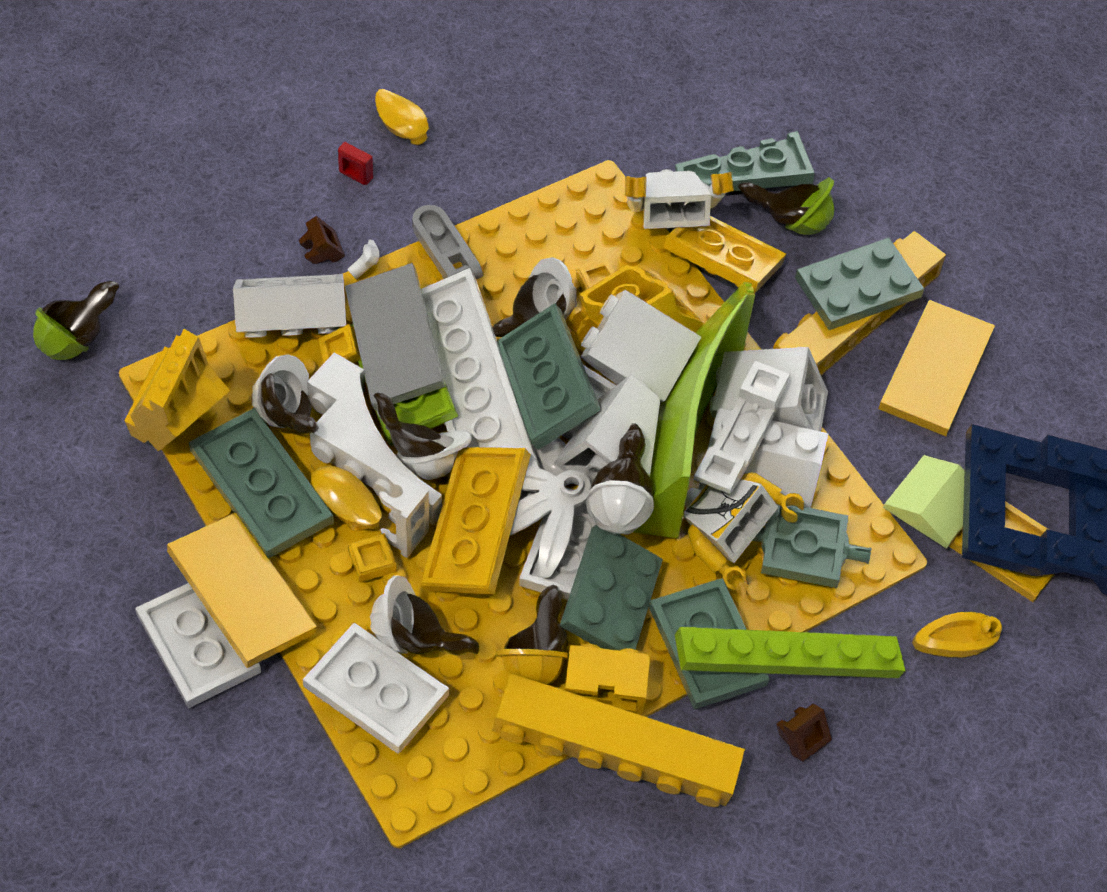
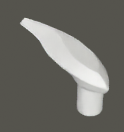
[348,240,379,279]

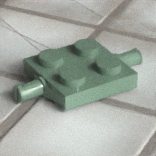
[752,504,872,588]

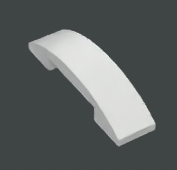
[694,361,790,494]

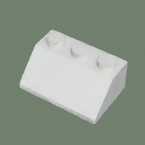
[233,274,346,337]
[698,408,828,508]

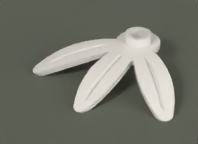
[510,465,591,578]

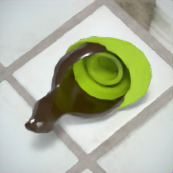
[738,177,835,235]
[33,281,119,360]

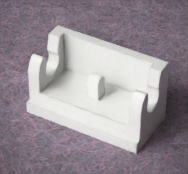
[379,470,429,558]

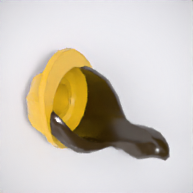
[496,585,569,685]

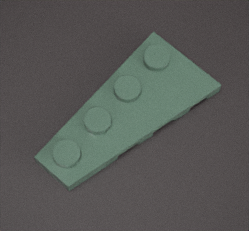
[675,131,814,191]

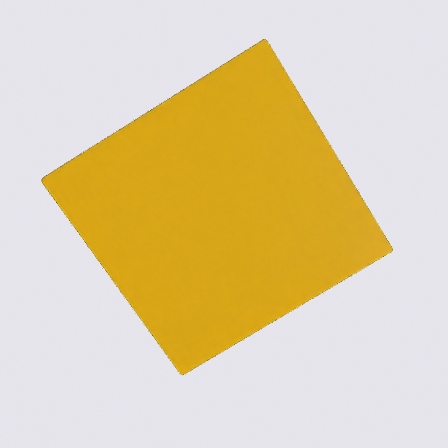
[119,160,927,848]

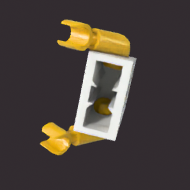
[684,472,804,594]

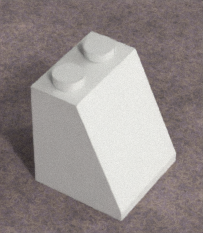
[580,290,701,402]
[710,347,828,432]
[554,374,660,485]

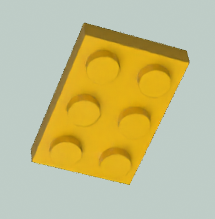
[663,216,786,293]

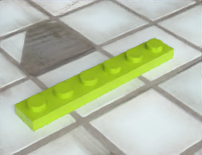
[674,627,905,678]

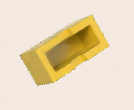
[565,644,650,715]

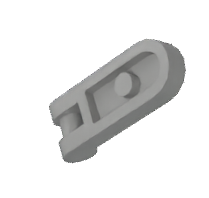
[412,205,483,279]

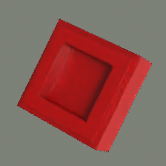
[338,142,373,185]

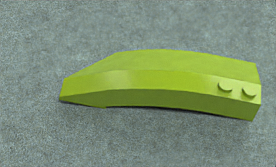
[633,282,755,538]

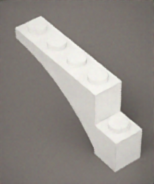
[307,352,442,525]

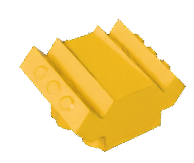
[566,265,703,382]
[124,329,230,451]

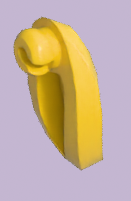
[375,89,429,145]
[311,466,382,529]
[912,612,1002,657]

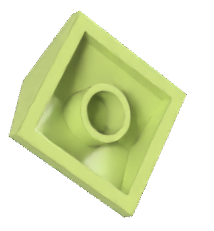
[883,455,965,549]

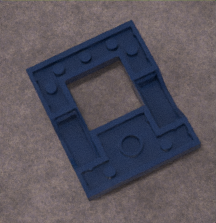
[962,424,1107,595]

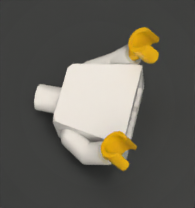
[625,169,734,229]

